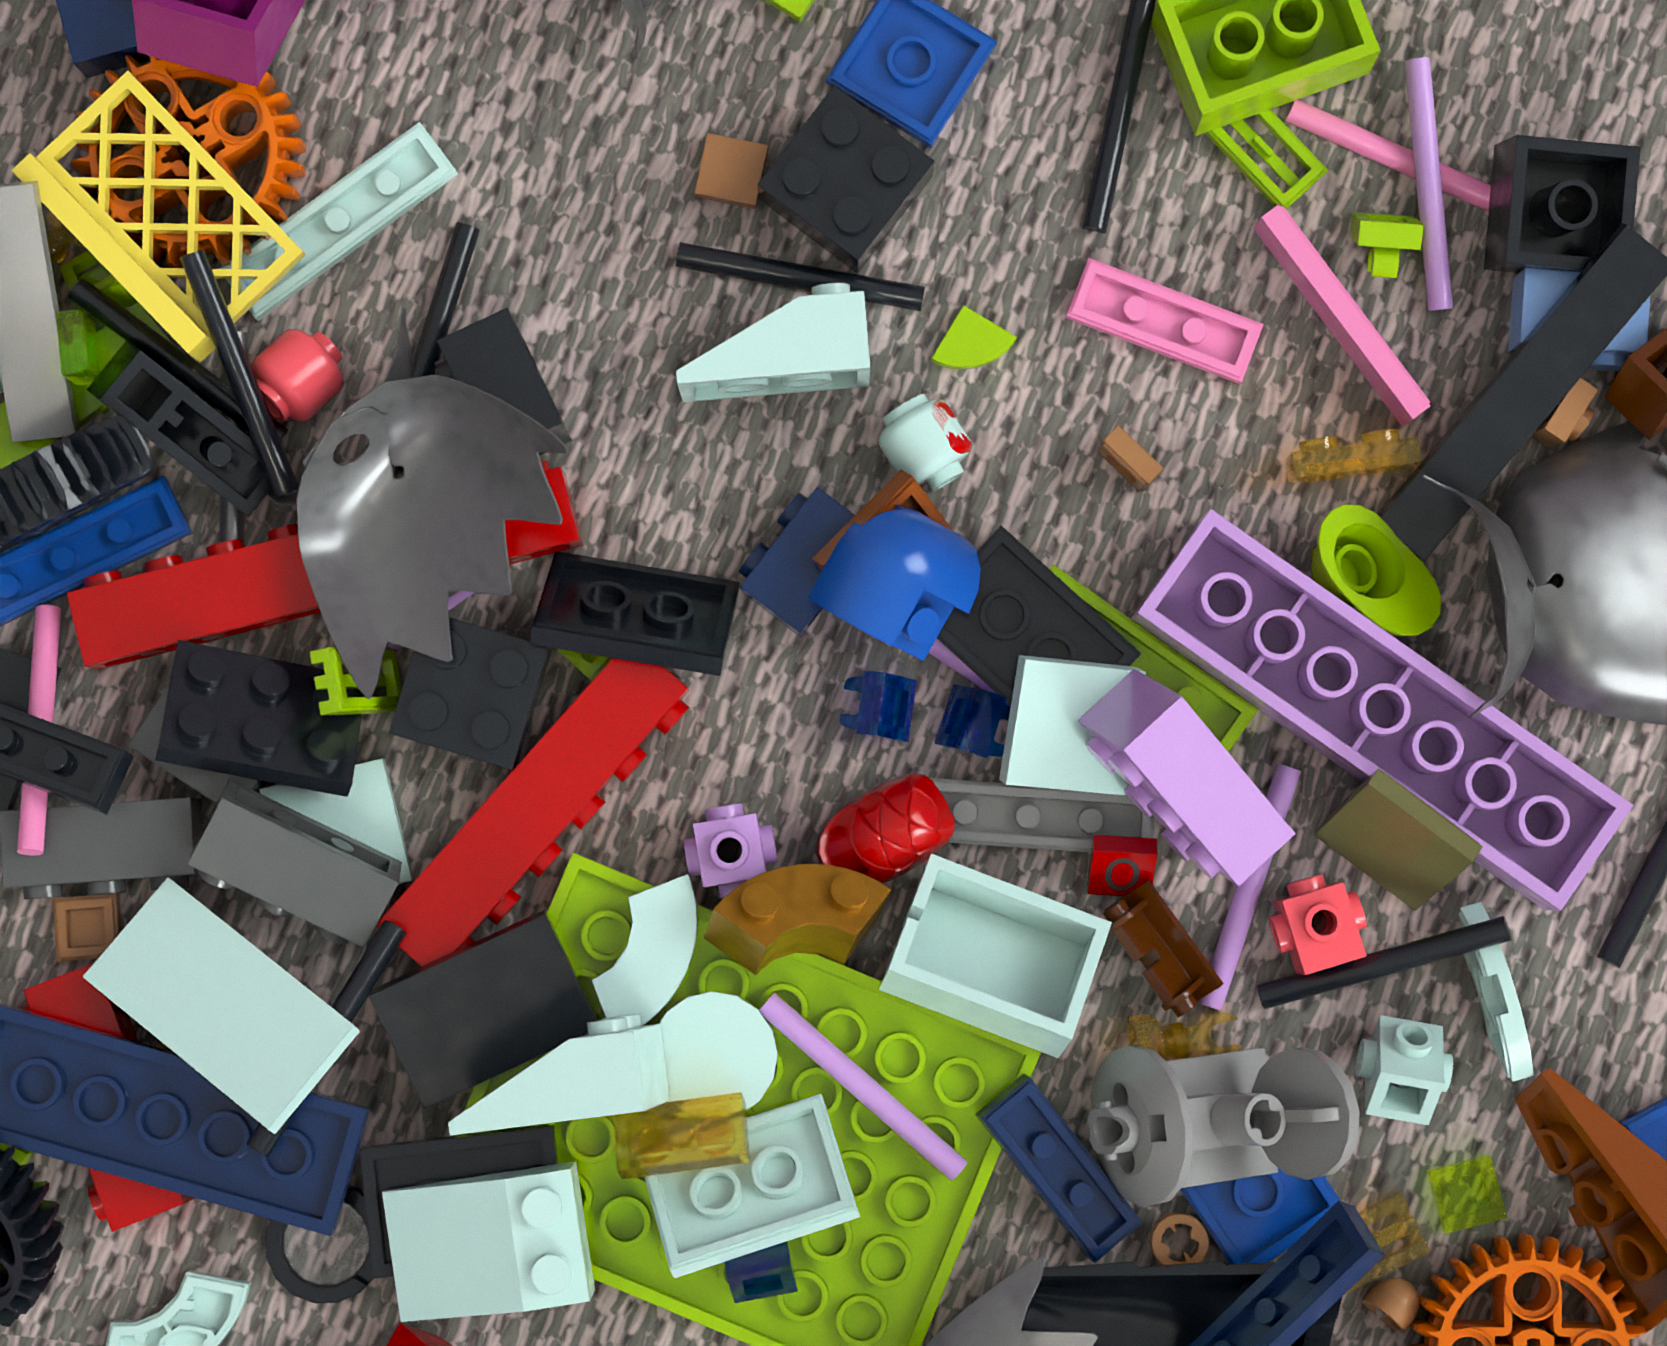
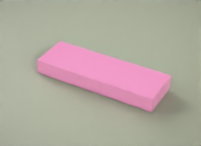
[1065,258,1264,384]

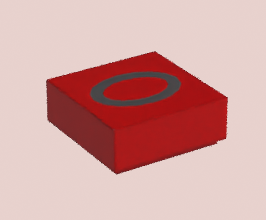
[1087,834,1158,896]

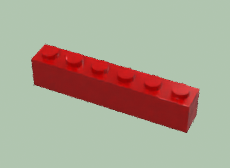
[376,658,690,967]

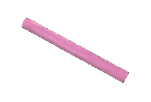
[1285,99,1491,212]
[17,605,61,856]

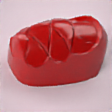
[815,773,955,883]

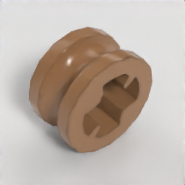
[1149,1211,1209,1265]

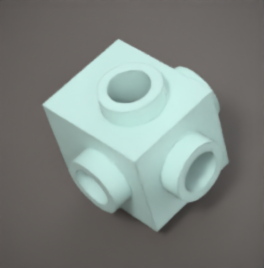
[1356,1015,1453,1125]

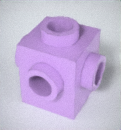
[684,804,778,898]

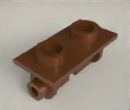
[1103,880,1224,1018]

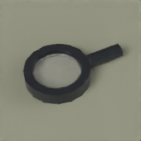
[266,1185,373,1303]

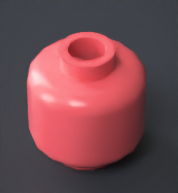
[251,329,344,423]

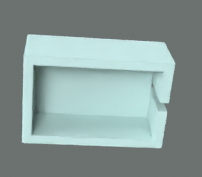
[879,854,1112,1058]

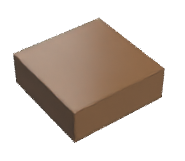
[695,133,768,209]
[1098,425,1164,491]
[52,893,122,962]

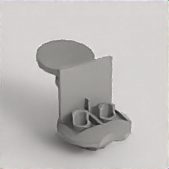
[1087,1044,1360,1207]

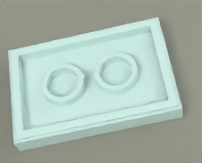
[638,1094,860,1278]

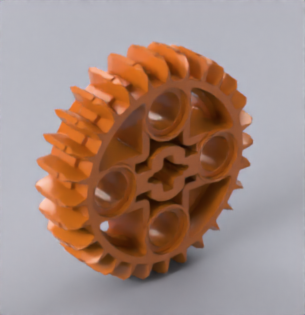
[71,55,306,268]
[1407,1232,1646,1346]

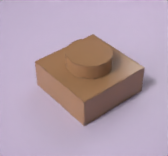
[1531,378,1599,447]

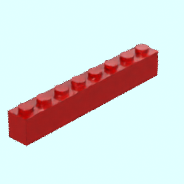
[67,461,584,670]

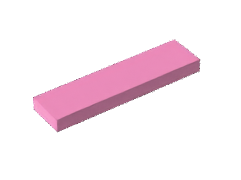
[1254,204,1430,427]

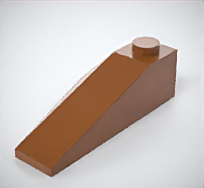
[1515,1068,1667,1333]

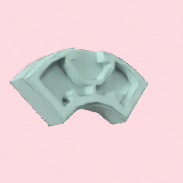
[592,874,698,1026]
[1458,902,1534,1082]
[106,1270,251,1346]

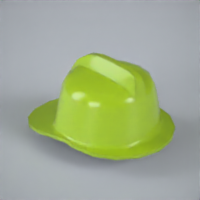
[1310,504,1441,637]

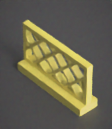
[11,71,306,363]

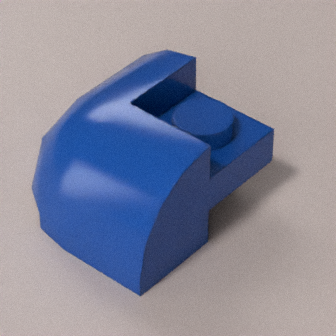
[807,505,981,661]

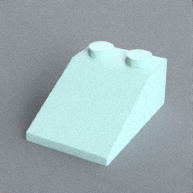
[676,283,871,402]
[448,1014,670,1136]
[382,1161,595,1322]

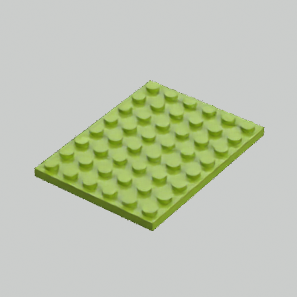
[454,852,1041,1346]

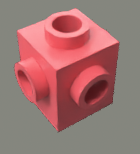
[1269,874,1367,975]

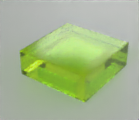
[56,310,100,385]
[1426,1154,1507,1234]

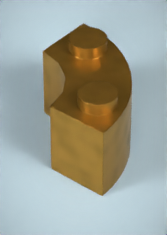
[704,864,892,975]

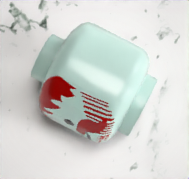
[878,394,972,492]

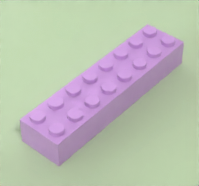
[1131,509,1634,911]

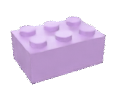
[1078,669,1296,886]

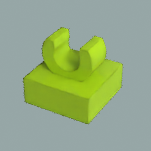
[1350,212,1424,278]

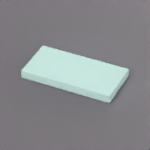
[83,877,360,1134]

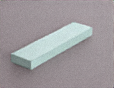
[219,122,458,321]

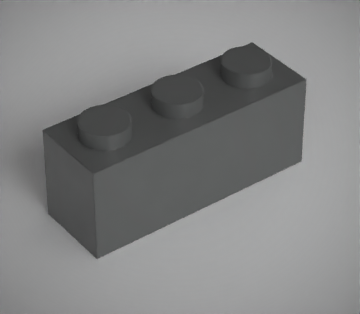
[188,779,402,948]
[0,797,203,900]

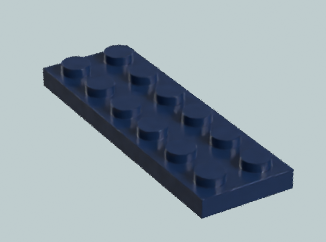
[0,1003,371,1236]

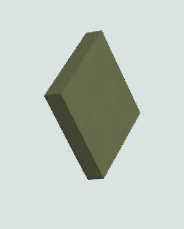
[1314,769,1483,911]

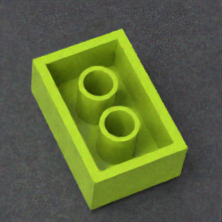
[1151,0,1381,136]

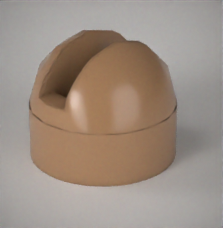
[1362,1278,1420,1334]

